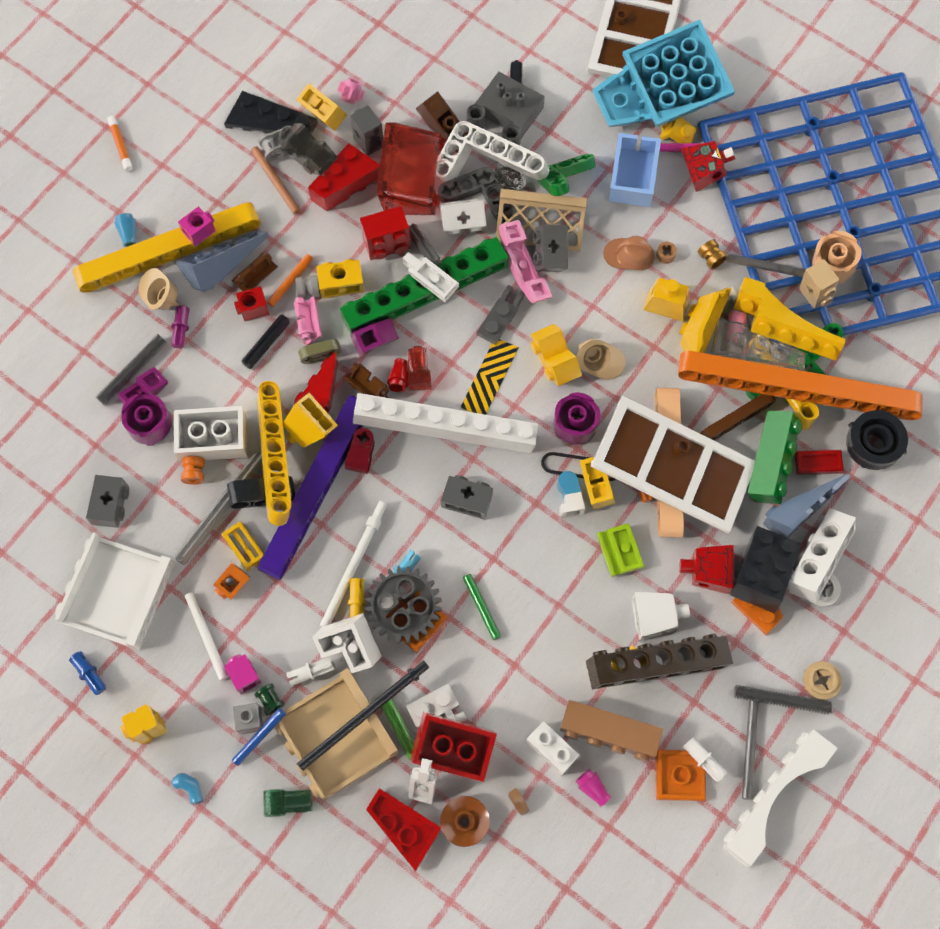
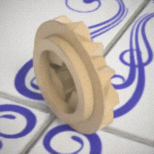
[802,661,842,700]

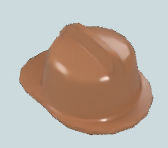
[603,236,655,270]

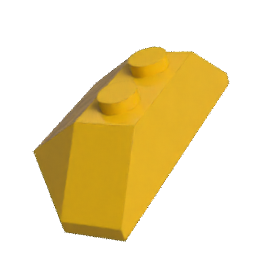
[679,287,732,353]

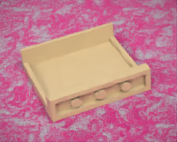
[272,668,399,801]

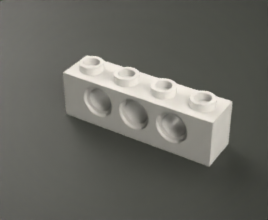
[789,508,856,603]

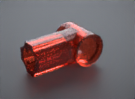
[408,346,432,391]

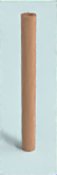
[251,146,300,215]

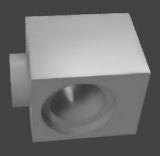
[233,703,264,735]

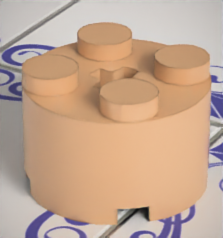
[812,231,862,283]

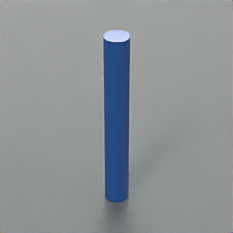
[232,708,286,766]

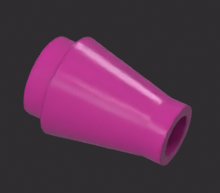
[576,769,611,807]

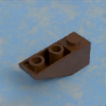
[415,91,468,153]

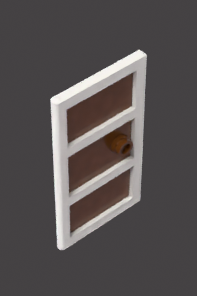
[587,0,681,77]
[591,396,755,534]

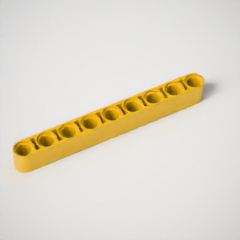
[72,202,261,293]

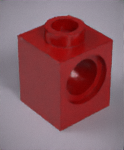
[234,286,270,322]

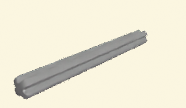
[174,451,263,565]

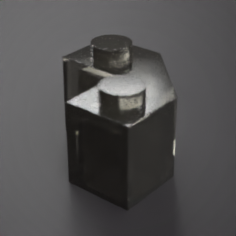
[277,123,338,176]

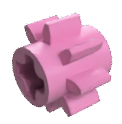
[337,78,365,104]

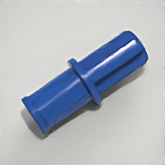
[69,651,106,695]

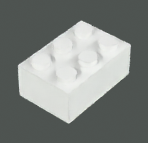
[174,406,247,462]

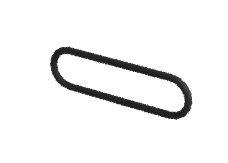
[541,452,616,482]

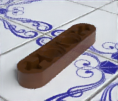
[700,394,777,441]

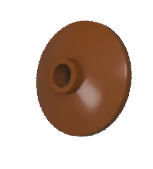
[440,796,490,847]

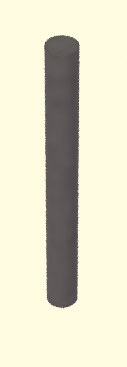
[727,254,806,278]
[742,701,759,800]

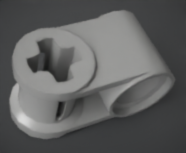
[258,126,301,162]

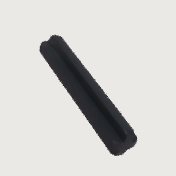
[241,314,290,369]

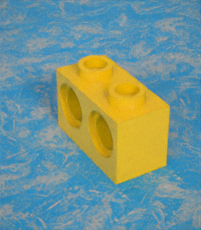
[296,83,347,131]
[579,457,616,510]

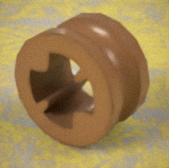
[656,241,677,264]

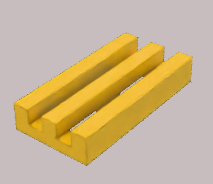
[222,521,264,572]

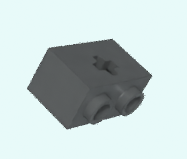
[350,105,385,156]
[533,224,568,272]
[86,475,129,528]
[441,475,493,520]

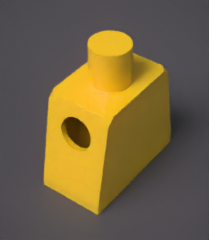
[643,278,689,322]
[283,393,338,448]

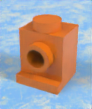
[213,562,250,600]

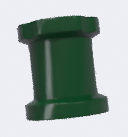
[254,683,285,716]

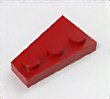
[366,788,441,872]

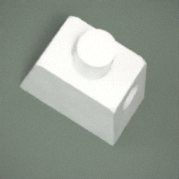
[632,592,690,641]

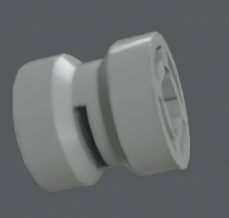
[295,275,320,299]

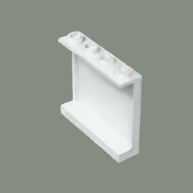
[55,532,175,651]

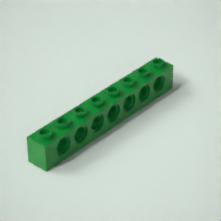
[340,237,509,335]

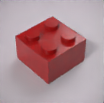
[360,206,411,260]

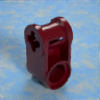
[345,428,375,474]

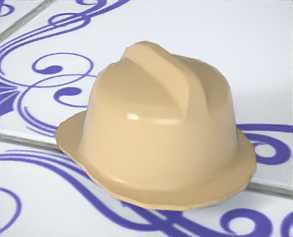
[138,268,179,310]
[576,339,626,380]

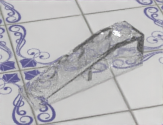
[711,319,806,371]

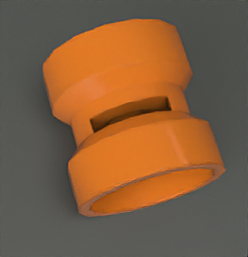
[181,456,205,485]

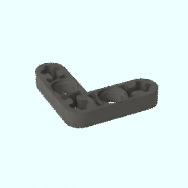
[438,167,513,223]

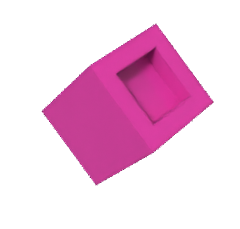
[178,206,216,247]
[224,654,262,694]

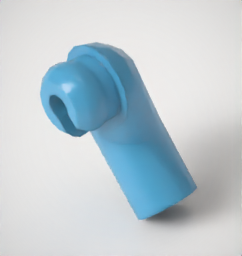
[172,773,203,805]

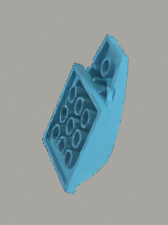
[592,19,735,128]

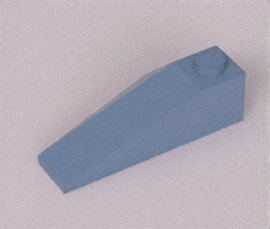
[176,230,269,292]
[763,474,851,538]

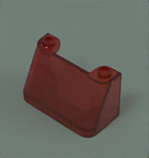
[377,122,446,215]

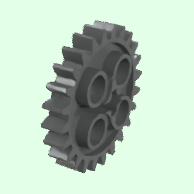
[365,566,442,644]

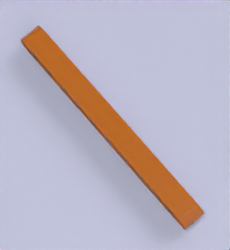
[678,351,923,420]

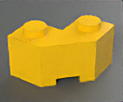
[530,324,582,386]

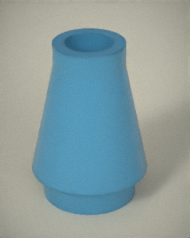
[114,213,136,247]

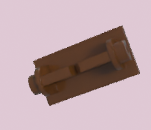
[231,252,278,291]
[343,363,390,398]

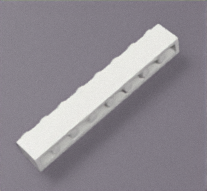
[353,393,538,454]

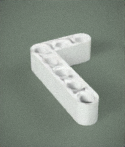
[433,121,549,183]

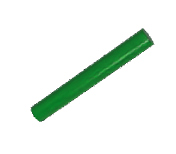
[463,574,501,641]

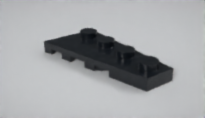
[224,91,318,139]

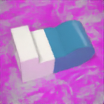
[557,471,585,519]

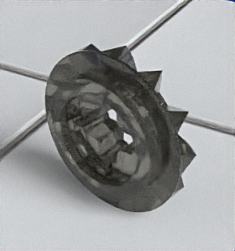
[494,163,526,191]

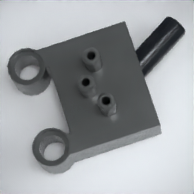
[467,60,545,149]

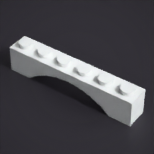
[723,729,838,867]

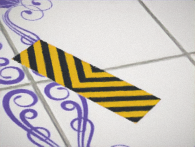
[460,339,519,415]

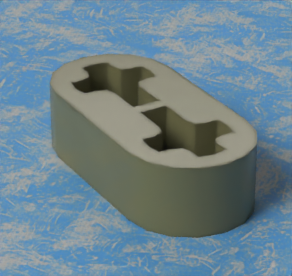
[298,339,342,364]

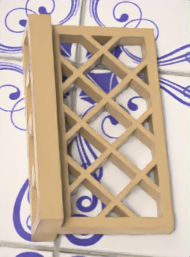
[496,189,587,252]

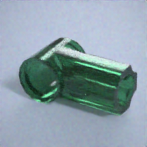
[263,789,313,817]

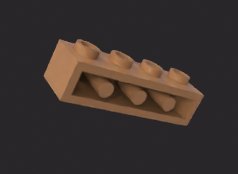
[560,700,663,762]

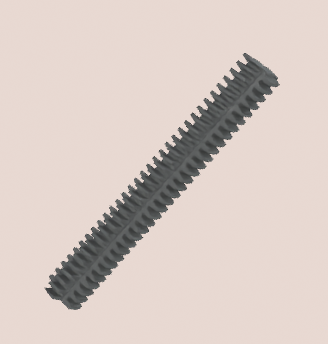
[96,334,167,406]
[734,685,832,715]

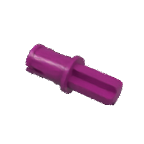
[171,305,190,349]

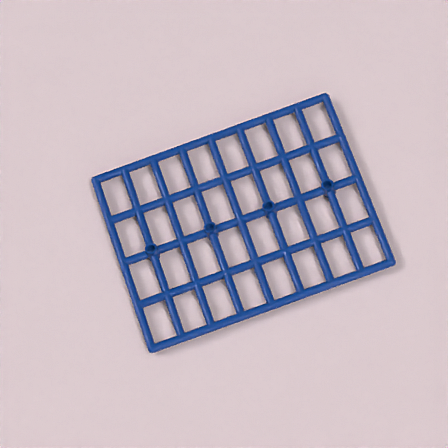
[698,72,940,352]

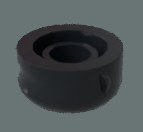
[846,410,908,470]

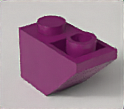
[350,318,399,356]

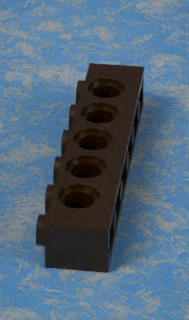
[586,634,733,690]

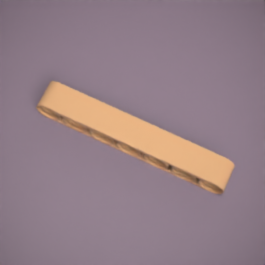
[655,388,684,538]

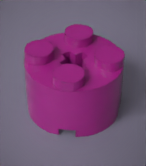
[553,392,600,444]
[121,393,173,446]

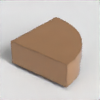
[508,788,529,816]

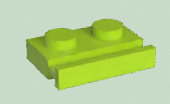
[596,523,644,578]

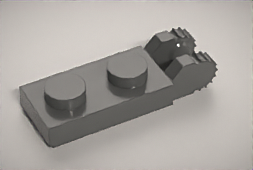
[477,285,525,345]

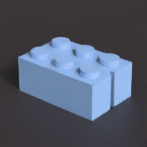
[608,133,661,207]

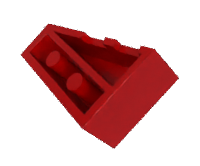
[308,143,383,211]

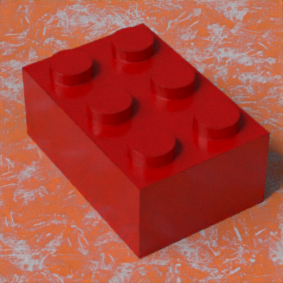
[410,711,497,782]

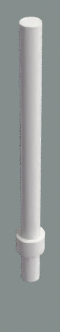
[319,501,387,627]

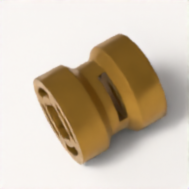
[697,239,728,270]

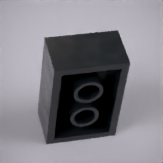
[730,526,801,613]

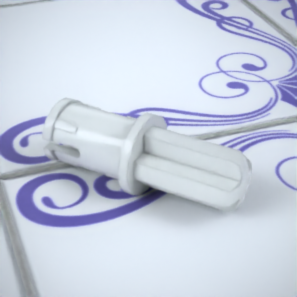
[286,657,335,687]
[683,737,727,782]

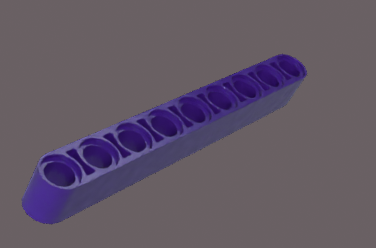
[258,395,363,580]

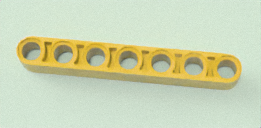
[257,381,291,526]

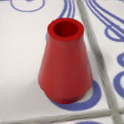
[387,358,409,393]

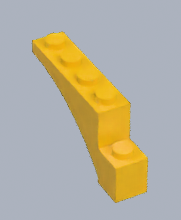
[734,277,845,361]

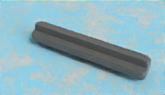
[408,223,441,266]

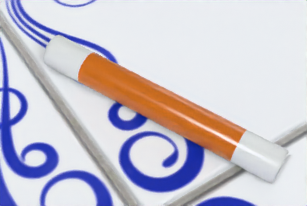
[107,116,133,172]

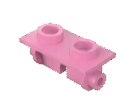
[294,296,322,345]

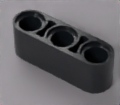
[227,476,295,509]

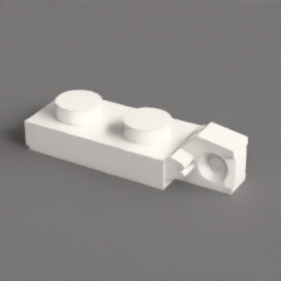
[403,252,459,302]
[408,758,437,805]

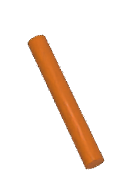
[267,254,313,307]

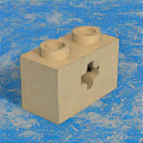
[799,259,840,309]

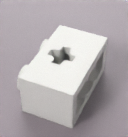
[439,198,486,234]
[526,721,579,777]

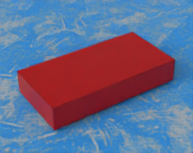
[795,450,844,475]

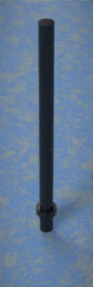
[297,660,429,771]

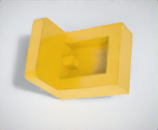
[659,117,696,143]

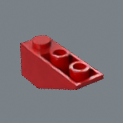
[294,352,338,413]

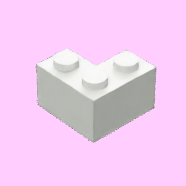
[312,613,382,673]

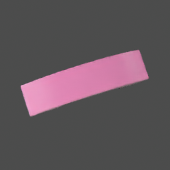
[499,220,553,303]

